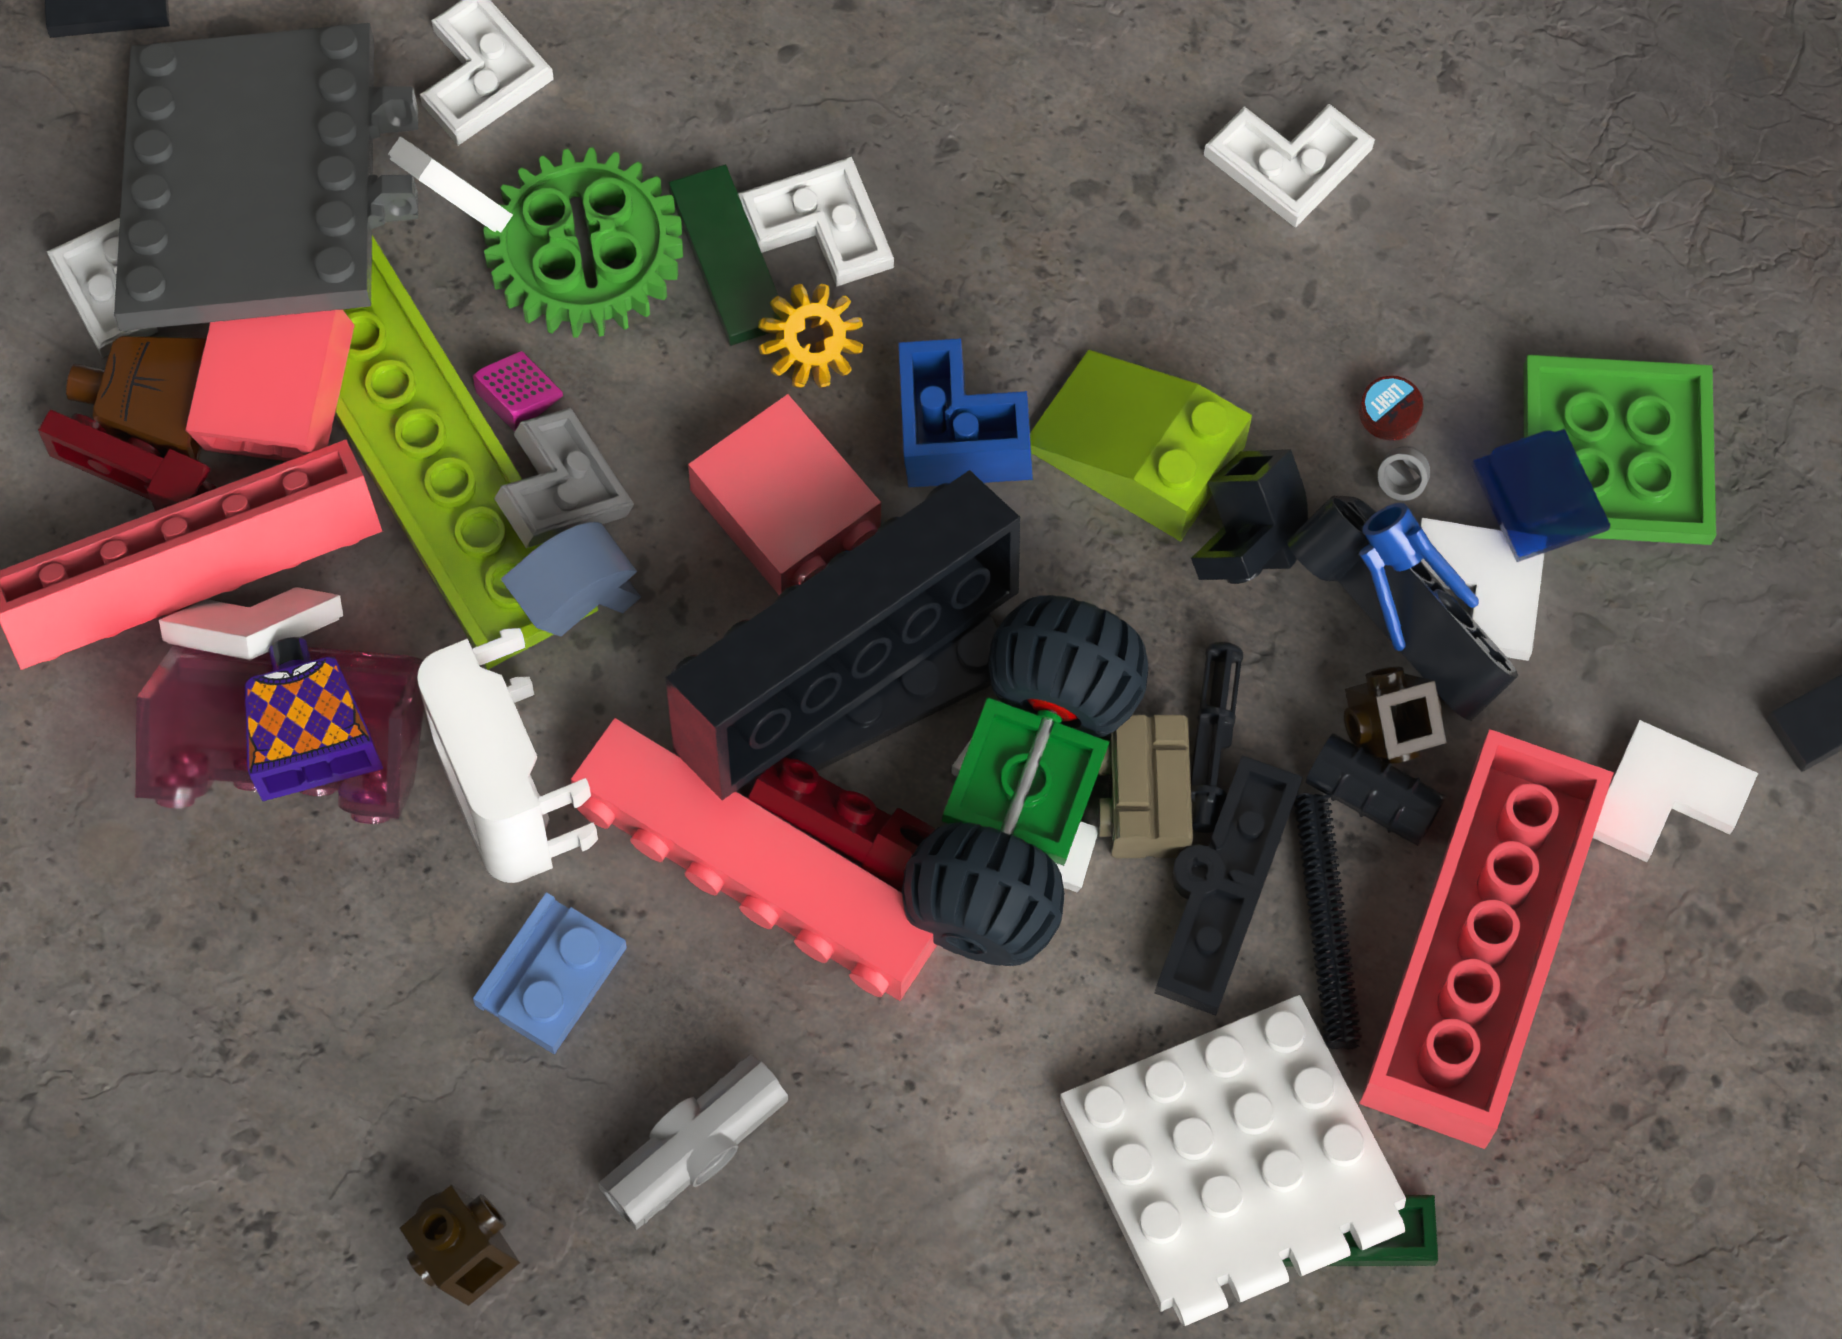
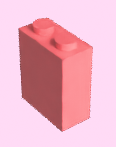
[186,309,355,461]
[688,394,881,595]

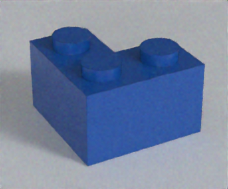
[899,338,1033,488]

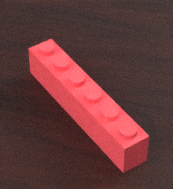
[0,439,383,670]
[571,718,937,1001]

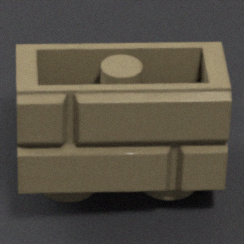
[1098,715,1193,858]

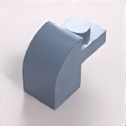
[501,522,641,637]

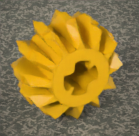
[758,284,863,388]

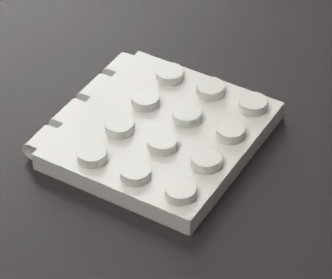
[1060,995,1406,1326]

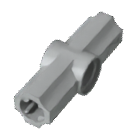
[598,1054,788,1230]

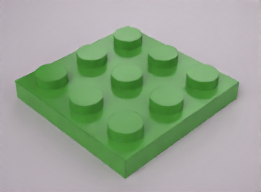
[1523,355,1716,545]

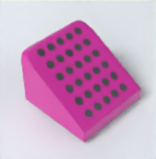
[473,351,563,432]

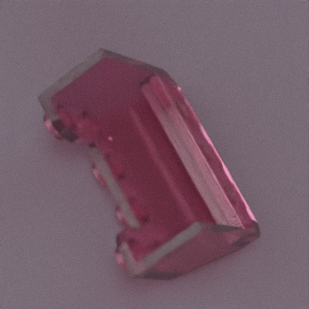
[135,645,424,824]

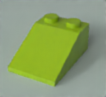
[1030,350,1252,542]

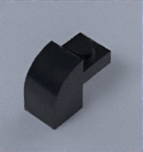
[1191,449,1308,584]

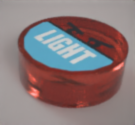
[1359,376,1424,441]

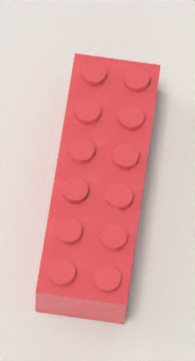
[1359,729,1614,1149]

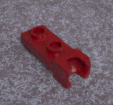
[38,409,217,511]
[748,757,935,892]

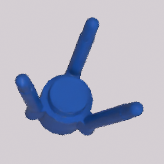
[1359,503,1479,651]

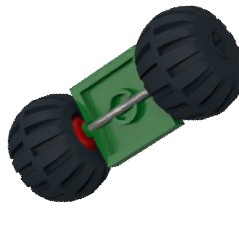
[902,595,1148,966]

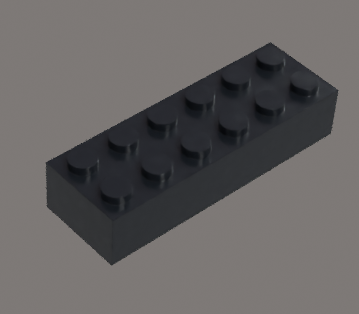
[665,470,1020,800]

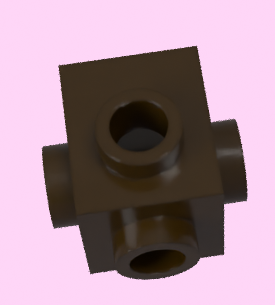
[1344,666,1447,764]
[399,1185,520,1306]

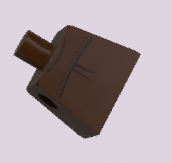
[66,336,206,461]

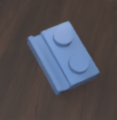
[473,892,627,1054]

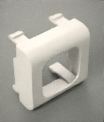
[417,628,598,883]

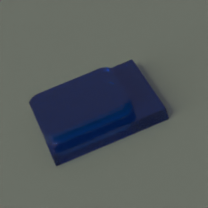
[1471,429,1611,562]

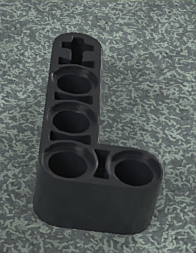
[1287,496,1518,721]

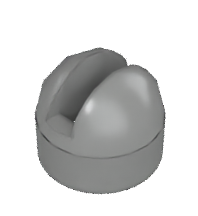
[1378,447,1430,501]

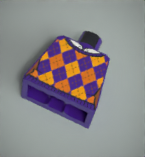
[245,637,383,802]

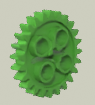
[483,147,683,338]

